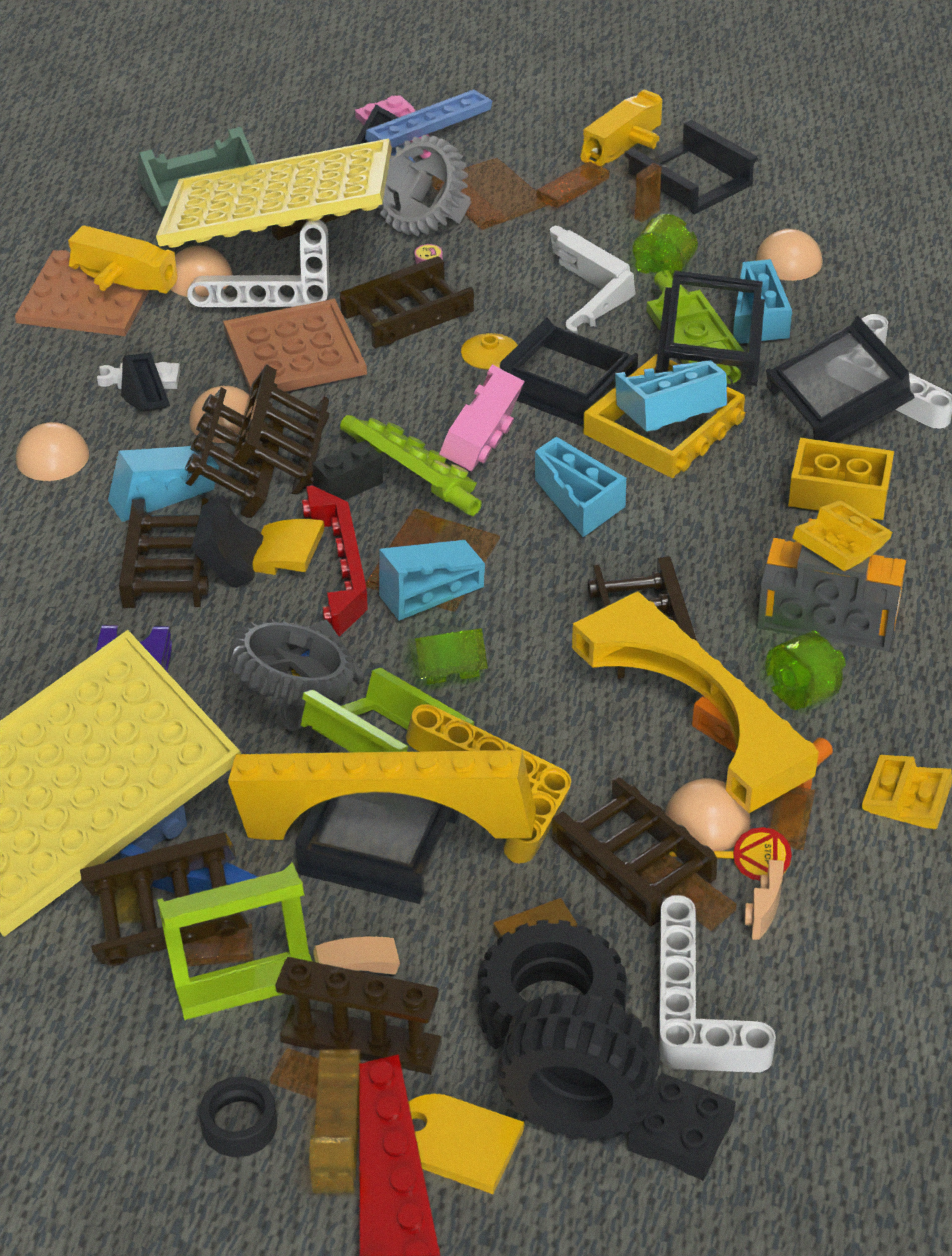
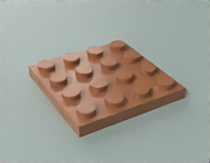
[15,250,150,336]
[223,299,367,392]

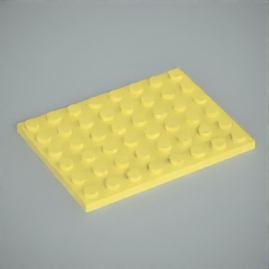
[156,139,392,248]
[0,630,241,937]

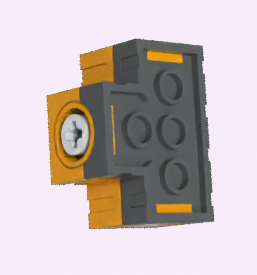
[757,518,906,652]

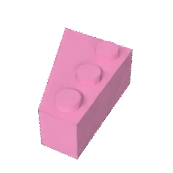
[439,365,524,472]

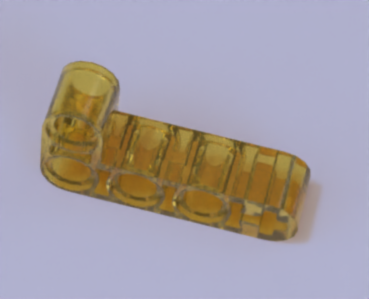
[309,1049,361,1194]

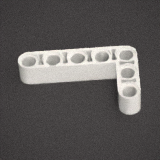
[187,220,330,307]
[825,314,952,429]
[659,895,776,1072]

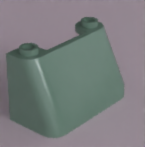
[137,127,257,217]

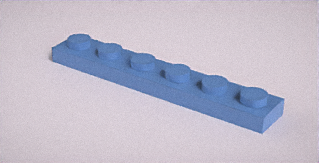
[365,89,492,148]

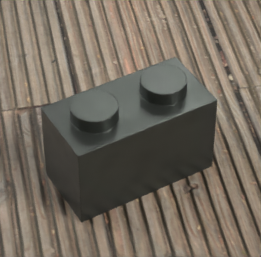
[312,440,384,500]

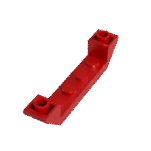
[302,486,368,637]

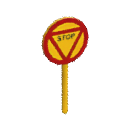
[666,827,792,881]

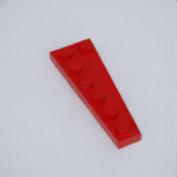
[359,1054,441,1256]

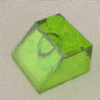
[408,628,488,685]

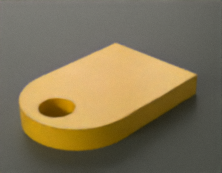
[409,1094,524,1194]

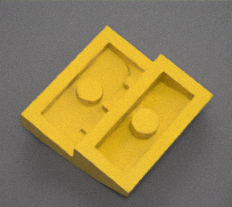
[792,500,893,571]
[252,519,324,575]
[862,755,952,829]

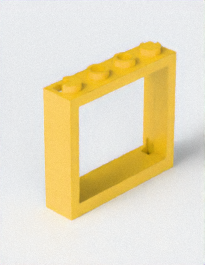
[584,354,746,478]

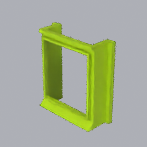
[301,668,475,753]
[157,862,313,1020]

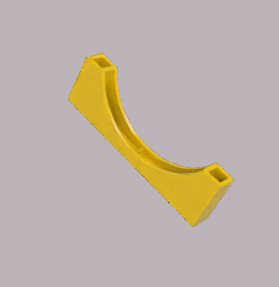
[572,591,819,813]
[228,750,536,840]

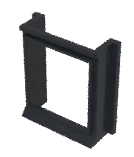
[624,120,758,215]
[655,270,765,386]
[500,317,638,427]

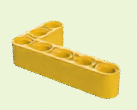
[406,704,571,864]

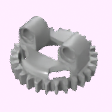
[379,135,472,236]

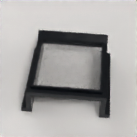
[766,315,914,443]
[295,792,460,904]

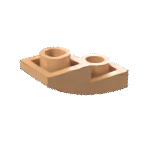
[744,860,784,940]
[313,937,400,975]

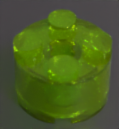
[632,214,698,277]
[765,630,846,710]

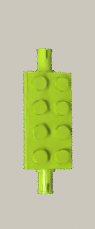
[647,270,745,384]
[340,415,482,516]

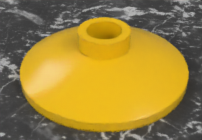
[461,333,518,370]

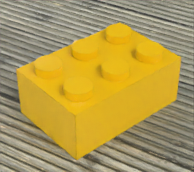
[788,438,894,520]

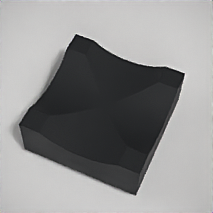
[191,495,263,588]
[628,1072,736,1181]

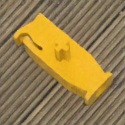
[580,89,662,169]
[68,225,178,294]

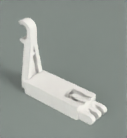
[550,226,635,334]

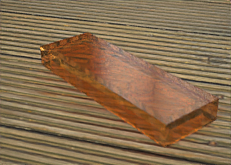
[536,161,610,208]
[638,844,737,931]

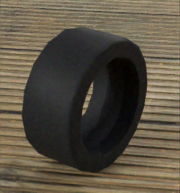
[199,1076,278,1158]

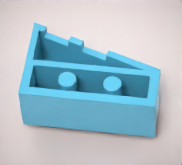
[733,259,792,344]
[615,360,727,432]
[535,437,627,537]
[108,446,219,522]
[379,540,485,621]

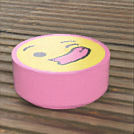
[415,244,443,264]

